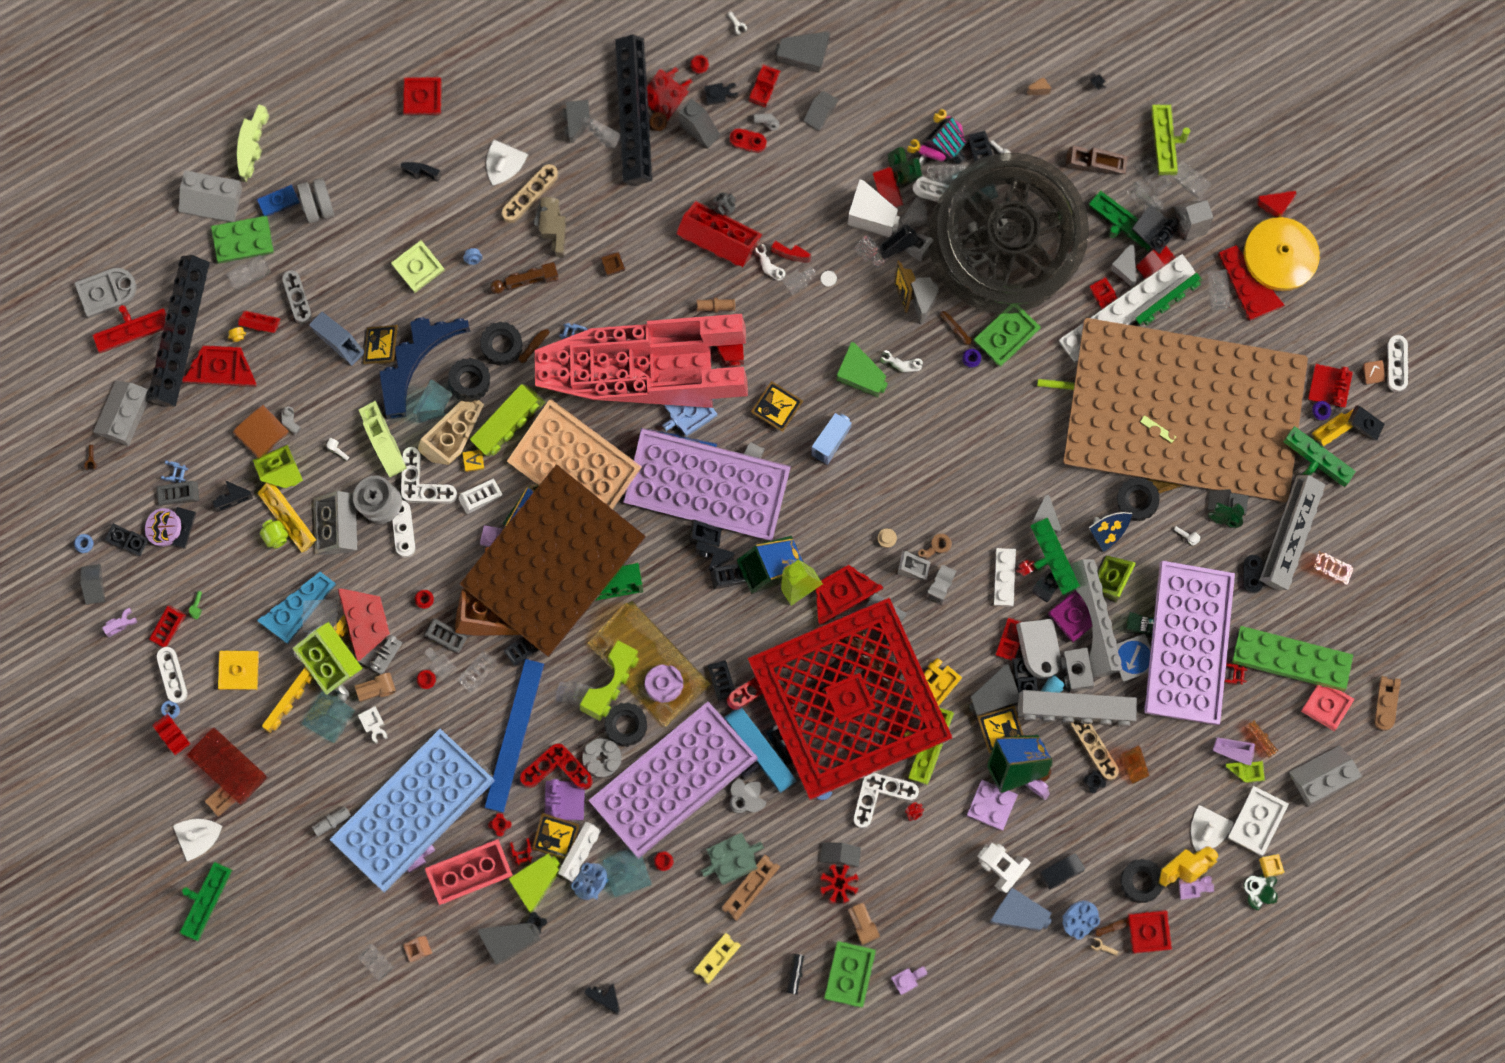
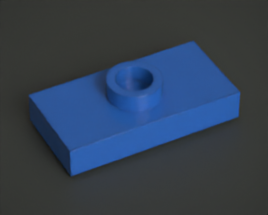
[257,184,300,217]

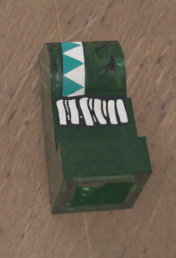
[1126,612,1154,636]

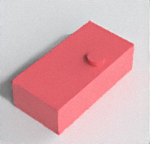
[425,839,513,905]

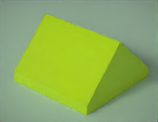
[1098,555,1136,603]

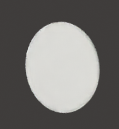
[821,271,837,286]

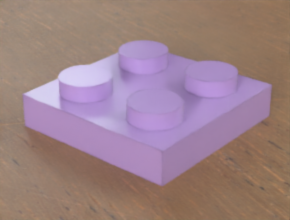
[967,780,1018,831]

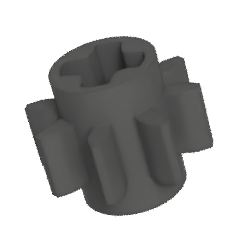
[713,192,736,216]

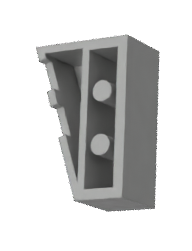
[1173,200,1213,241]

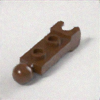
[490,262,559,294]

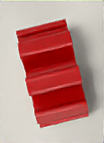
[152,713,191,756]
[820,864,859,905]

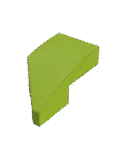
[1226,761,1265,783]

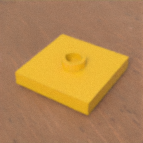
[218,651,259,690]

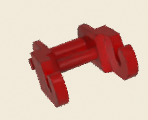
[1224,663,1248,685]
[510,838,533,866]

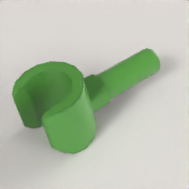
[189,591,202,619]

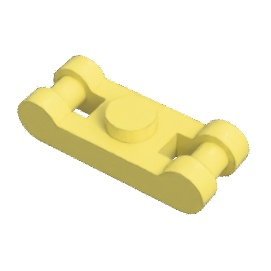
[693,933,741,984]

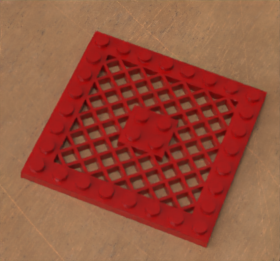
[748,597,953,800]

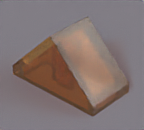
[1119,745,1149,784]

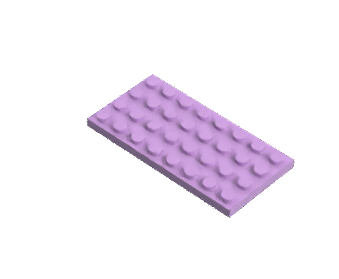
[624,428,791,541]
[1144,561,1235,725]
[589,702,758,859]

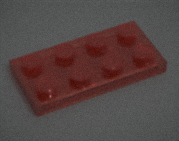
[187,727,268,805]

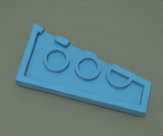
[257,572,336,644]

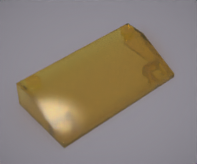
[587,601,711,727]

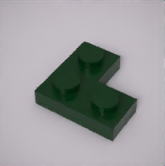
[887,147,922,189]

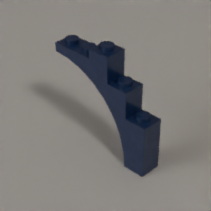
[379,317,470,420]

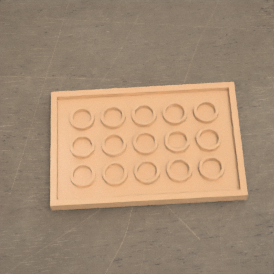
[507,399,642,509]

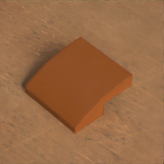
[233,405,289,459]

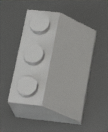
[179,170,242,222]
[93,381,148,446]
[313,491,357,555]
[1289,746,1362,806]

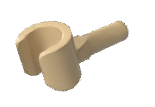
[1091,938,1118,956]

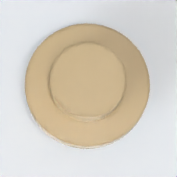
[878,529,897,548]

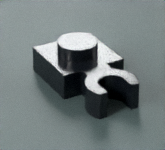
[704,83,738,106]

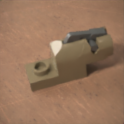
[534,197,566,258]

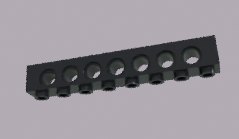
[615,34,653,186]
[147,255,210,407]

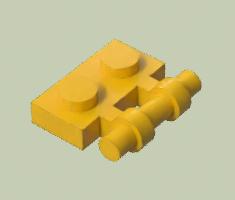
[924,658,962,706]

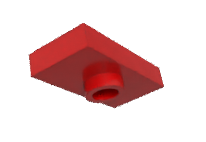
[238,310,280,333]

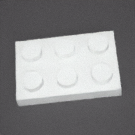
[1227,786,1289,856]

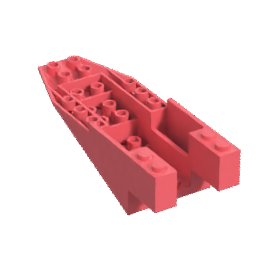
[535,314,748,408]

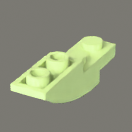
[237,105,269,182]
[359,401,407,477]

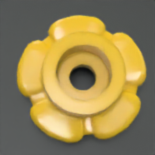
[228,327,246,342]

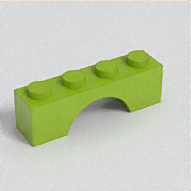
[580,640,639,721]

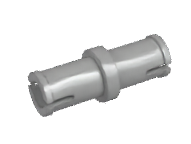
[311,806,351,837]

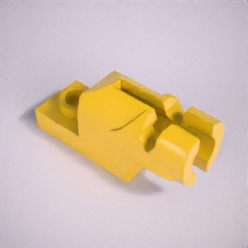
[1159,846,1218,887]

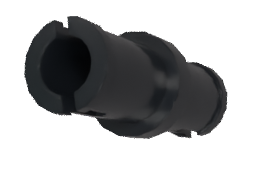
[786,954,805,995]

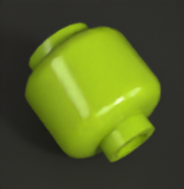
[260,519,288,549]

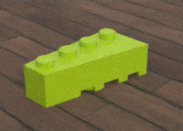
[470,384,546,456]

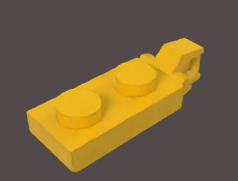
[1312,410,1353,447]

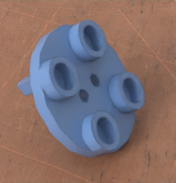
[571,863,609,900]
[1062,900,1100,939]

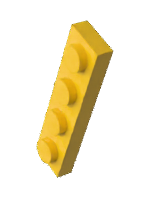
[257,483,316,553]

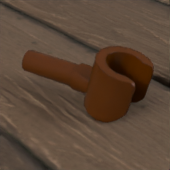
[84,445,97,470]

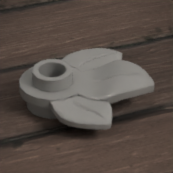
[730,778,766,813]

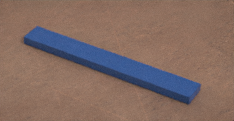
[485,659,544,813]

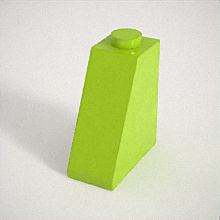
[781,559,823,606]
[509,853,561,914]

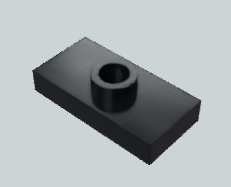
[1348,405,1385,440]
[171,507,196,549]

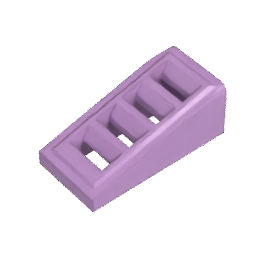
[1213,737,1255,765]

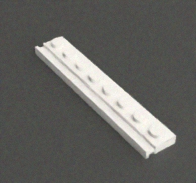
[1059,254,1196,363]

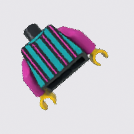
[907,109,966,164]

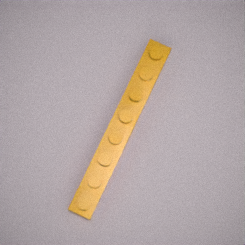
[262,614,348,733]

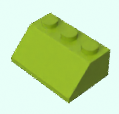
[293,622,363,695]

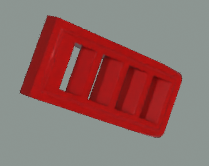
[149,605,187,648]

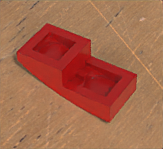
[749,64,780,108]
[873,167,904,208]
[771,240,811,263]
[1089,277,1118,310]
[996,617,1022,660]

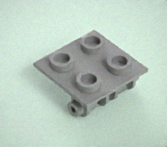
[351,634,403,674]

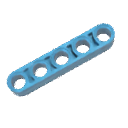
[724,708,796,793]

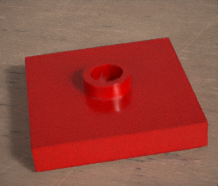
[403,77,442,115]
[1128,910,1172,954]

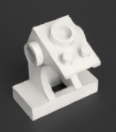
[977,843,1031,893]

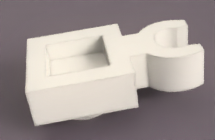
[358,707,387,744]

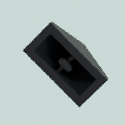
[689,519,722,547]

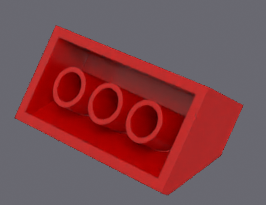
[676,201,763,267]

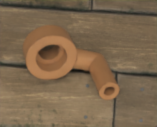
[918,534,952,559]

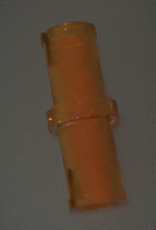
[1245,720,1279,758]

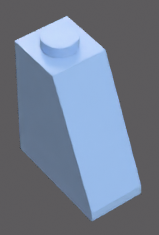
[811,413,852,465]

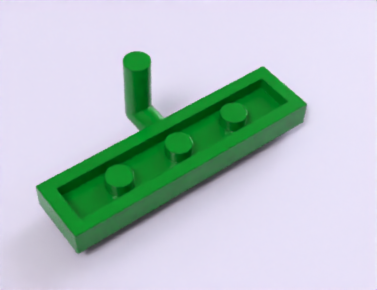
[1088,190,1151,251]
[1136,272,1203,326]
[1283,426,1356,487]
[1030,517,1081,595]
[180,862,233,942]

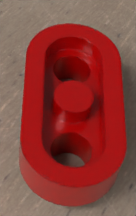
[730,128,767,153]

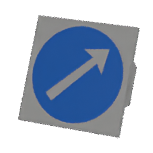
[1116,634,1151,682]

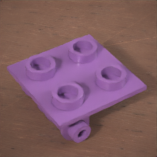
[545,779,585,820]

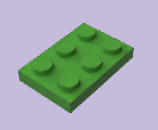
[211,216,274,264]
[974,301,1041,368]
[825,941,876,1008]

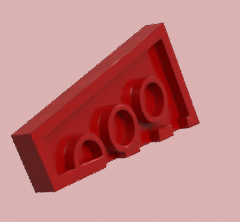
[1218,246,1285,321]

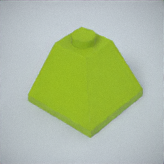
[253,445,303,488]

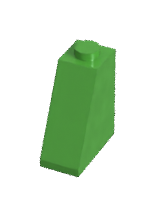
[836,342,888,397]

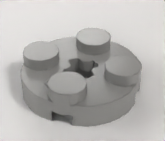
[583,738,622,778]

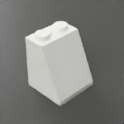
[848,180,900,237]

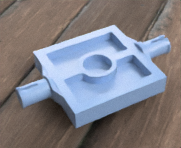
[662,399,717,437]

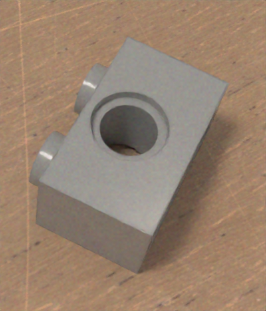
[1060,648,1094,692]

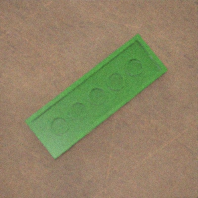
[1232,626,1353,692]

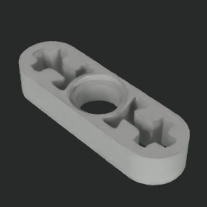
[283,270,312,324]

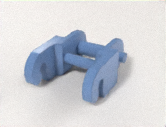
[559,323,588,339]
[160,460,188,483]

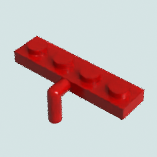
[93,305,166,354]

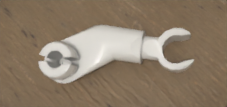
[754,244,786,280]
[880,350,923,373]

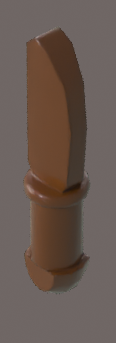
[940,311,972,345]
[519,329,550,363]
[1094,917,1129,937]

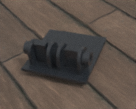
[1132,204,1179,254]

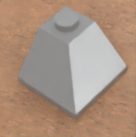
[910,277,939,324]

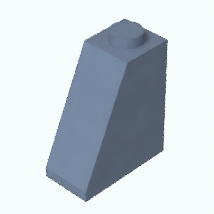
[309,312,364,366]
[990,888,1052,932]

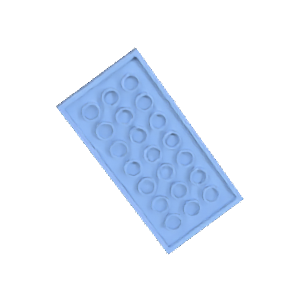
[330,729,495,893]

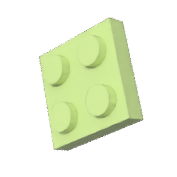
[391,241,445,293]

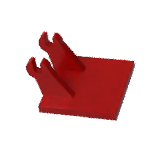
[647,67,693,121]

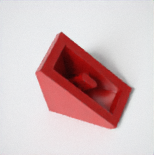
[1256,191,1296,218]
[1136,246,1176,280]

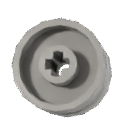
[297,177,335,224]
[353,476,402,524]

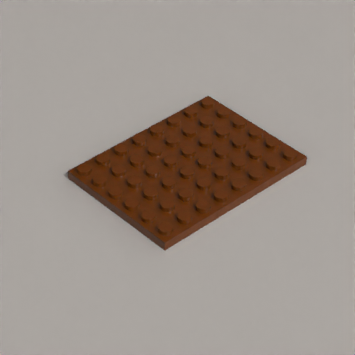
[460,464,646,657]

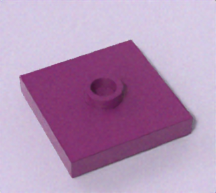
[1048,591,1093,643]

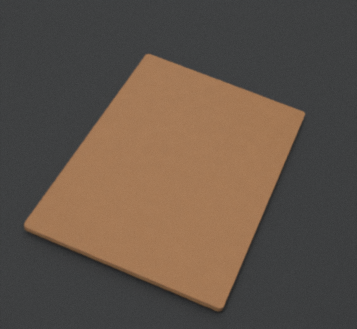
[1063,318,1308,502]

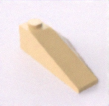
[417,400,484,465]

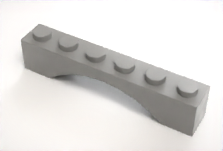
[1070,559,1122,677]

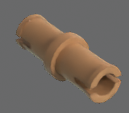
[697,298,735,313]

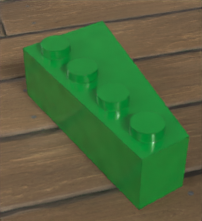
[595,563,643,601]

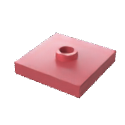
[1301,685,1354,732]

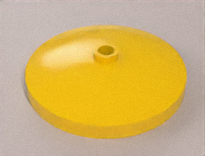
[1244,217,1320,291]

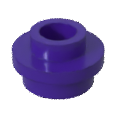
[962,349,981,368]
[1312,401,1331,420]

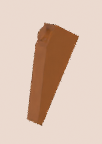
[455,588,521,636]

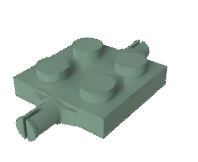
[701,832,764,885]

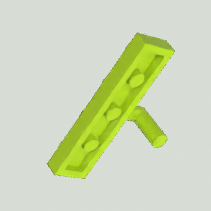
[1151,105,1190,175]
[905,708,954,785]

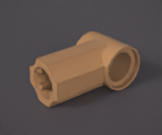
[355,673,396,702]
[848,903,880,945]

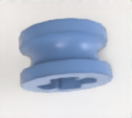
[161,701,180,719]

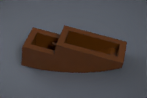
[1065,145,1128,175]

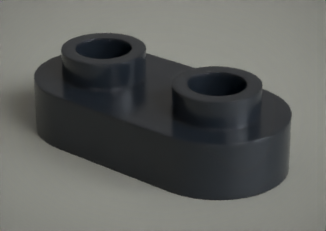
[1243,555,1263,594]

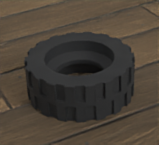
[480,321,523,366]
[448,358,490,402]
[1117,477,1160,521]
[604,702,647,747]
[1120,859,1163,903]

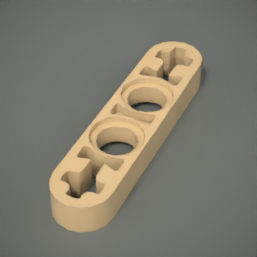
[502,164,558,223]
[1070,720,1119,781]

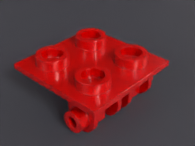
[1308,364,1353,408]

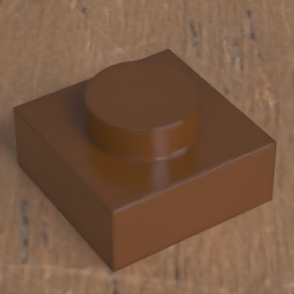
[601,252,625,277]

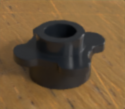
[1090,72,1106,91]
[1083,770,1106,793]
[524,912,547,934]

